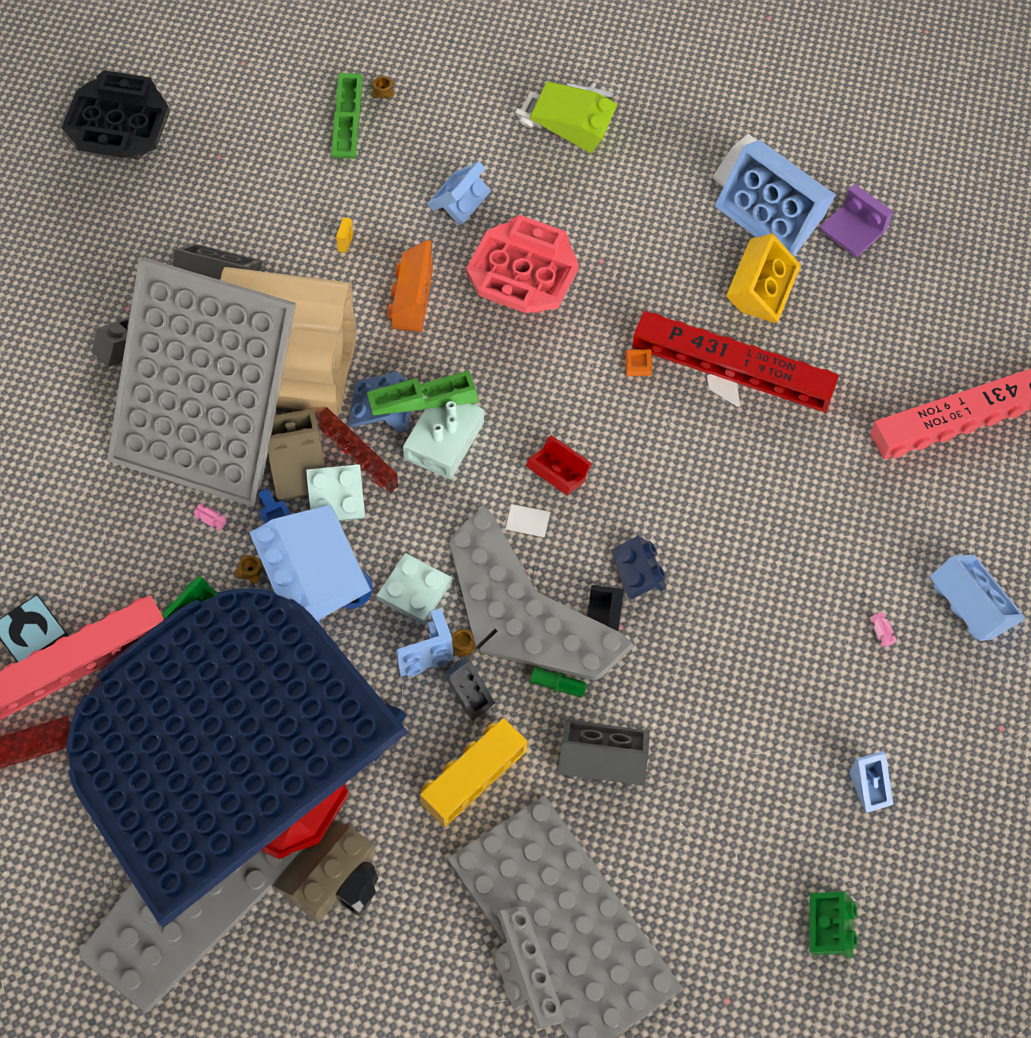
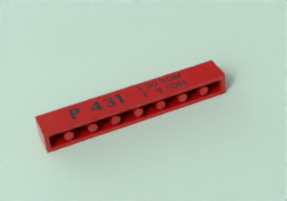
[632,311,839,413]

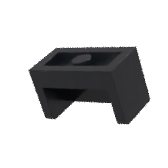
[587,585,624,631]

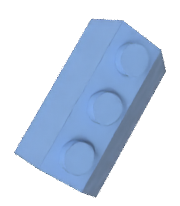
[929,555,1025,641]

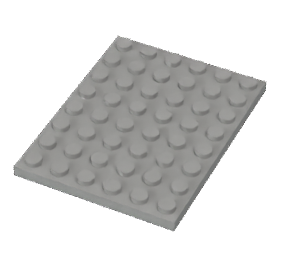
[107,257,296,507]

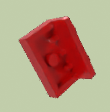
[526,435,592,495]

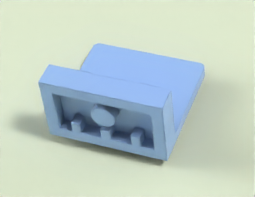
[396,608,454,677]

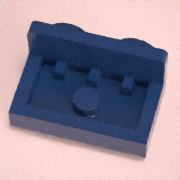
[611,535,666,599]

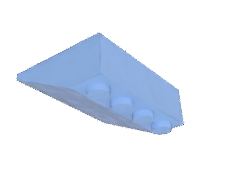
[715,140,835,256]
[249,505,371,621]

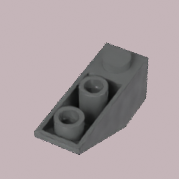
[91,317,130,367]

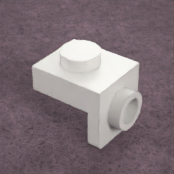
[515,91,541,129]

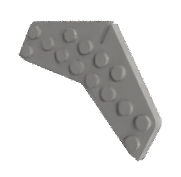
[450,506,634,680]

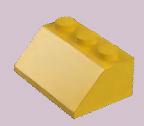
[726,233,801,323]

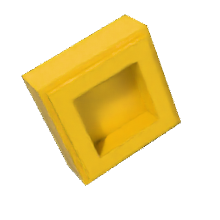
[336,217,354,253]

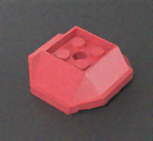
[466,215,579,314]

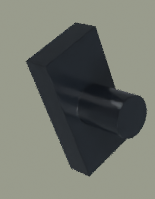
[443,657,495,720]

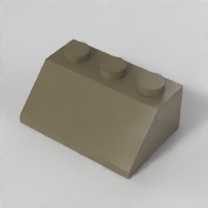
[273,820,375,924]

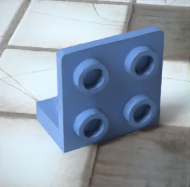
[348,371,411,433]

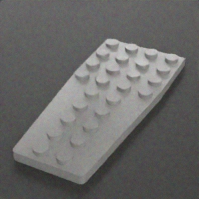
[79,849,304,1012]

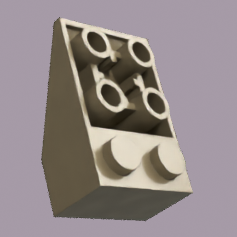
[268,409,326,502]

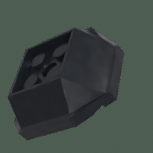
[61,70,170,160]

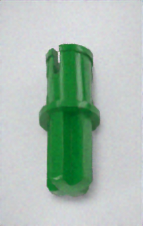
[530,666,587,698]

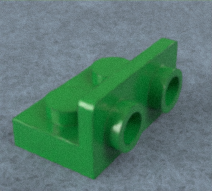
[809,891,858,958]

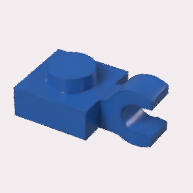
[258,488,291,524]

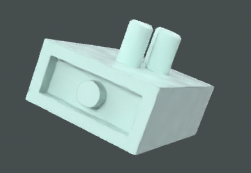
[403,401,484,480]

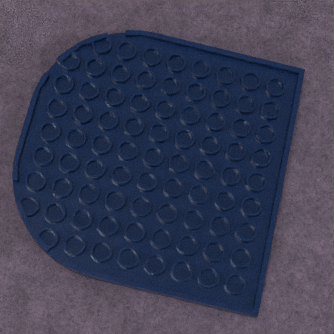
[66,588,408,928]

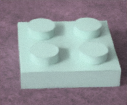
[306,464,366,521]
[377,553,452,625]

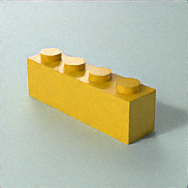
[420,718,528,828]

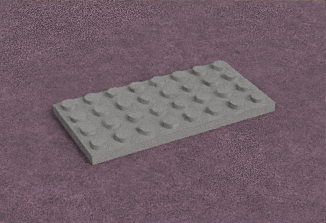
[447,795,683,1038]

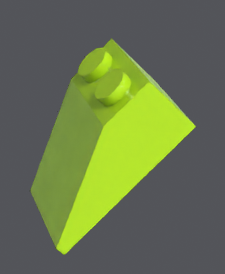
[529,81,618,154]

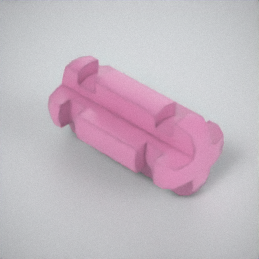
[194,504,227,530]
[871,612,896,647]

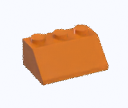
[387,240,433,332]

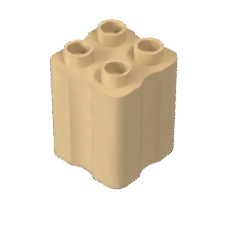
[220,267,357,415]

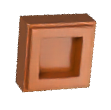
[625,349,652,376]

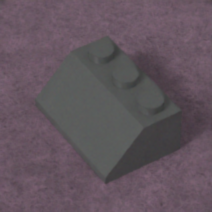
[172,243,263,280]
[558,720,650,787]

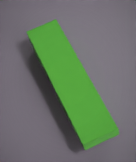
[332,73,363,159]
[366,370,478,416]

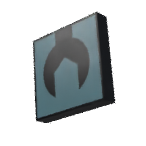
[0,594,69,663]

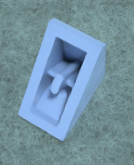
[849,751,893,813]

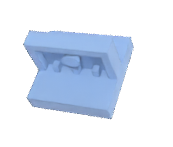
[427,161,491,225]

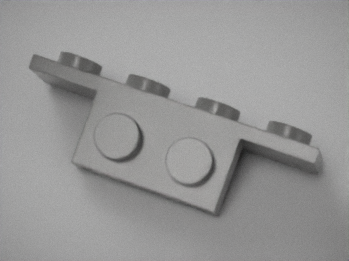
[494,906,565,1029]

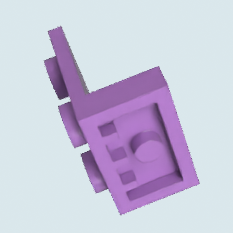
[820,184,893,257]

